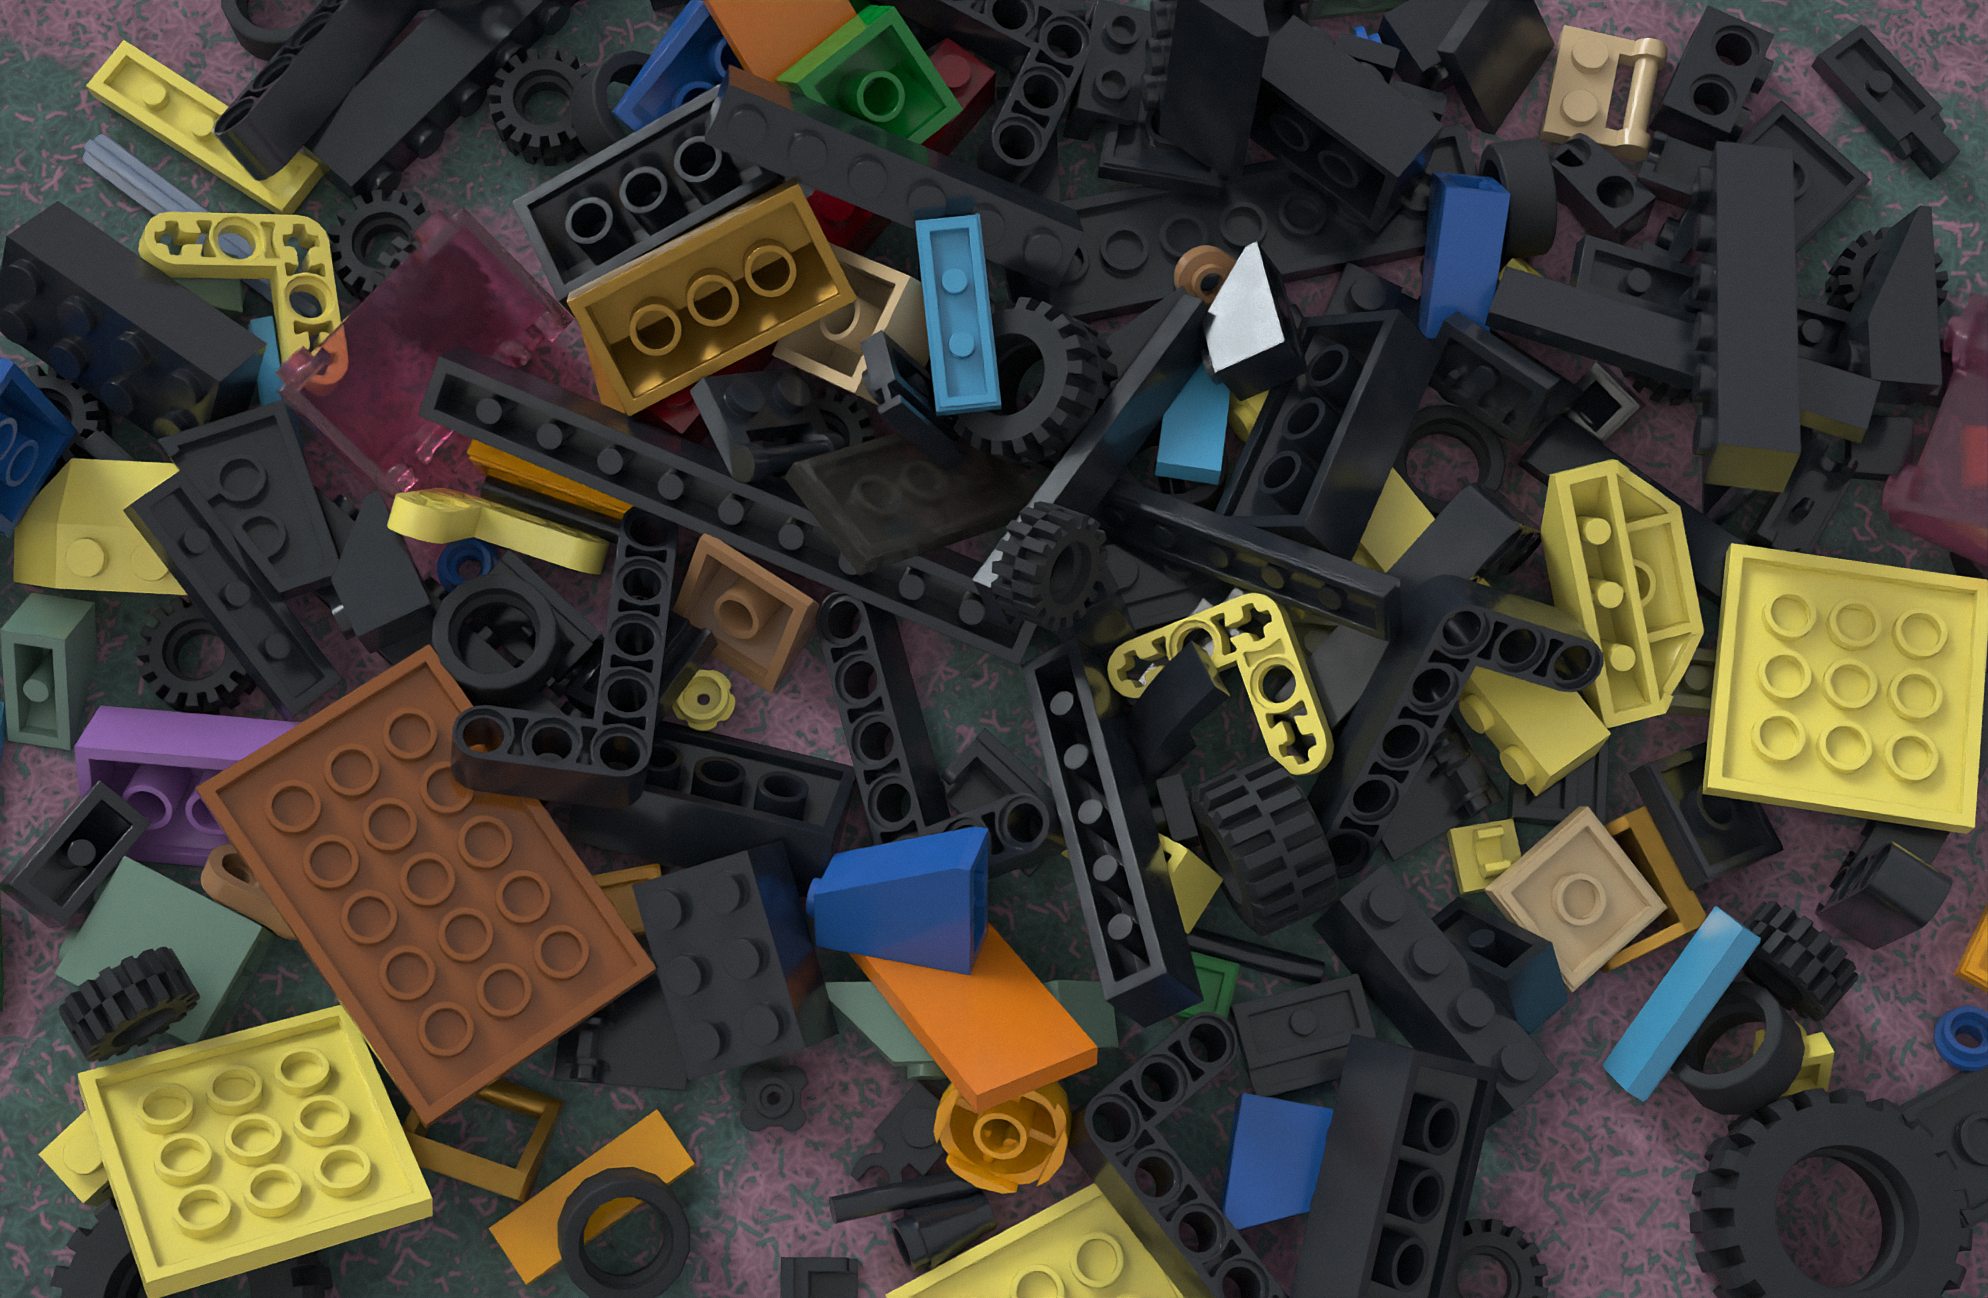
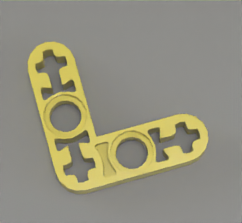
[138,212,346,395]
[387,488,610,575]
[1107,593,1334,776]

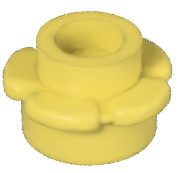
[672,670,735,731]

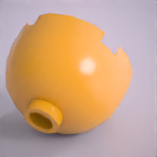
[933,1081,1072,1194]

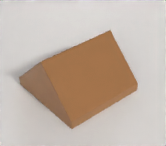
[672,533,820,694]

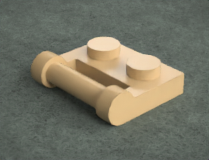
[1539,25,1668,161]

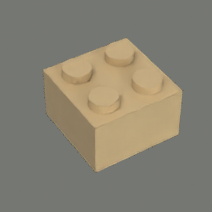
[772,242,930,406]

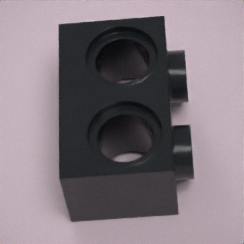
[1649,5,1775,152]

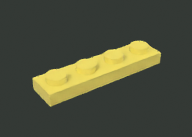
[86,40,324,215]

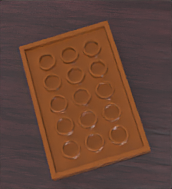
[196,644,656,1129]

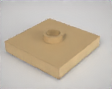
[1484,806,1668,993]

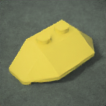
[13,458,187,595]
[1540,459,1704,728]

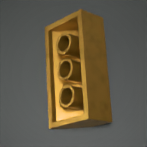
[567,179,857,416]

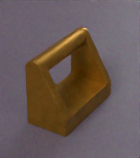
[1601,806,1707,974]
[402,1079,565,1203]

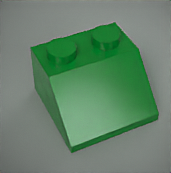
[774,5,963,144]

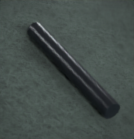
[480,475,654,546]
[1186,927,1325,985]
[829,1170,987,1224]

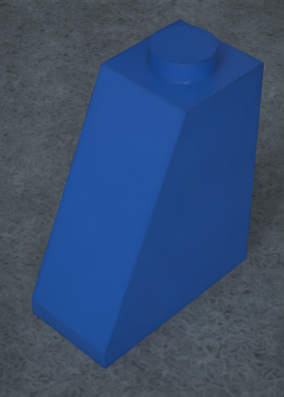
[1418,171,1511,345]
[806,826,988,975]
[1219,1093,1334,1231]

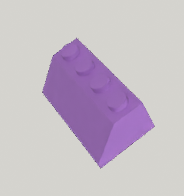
[74,705,302,867]

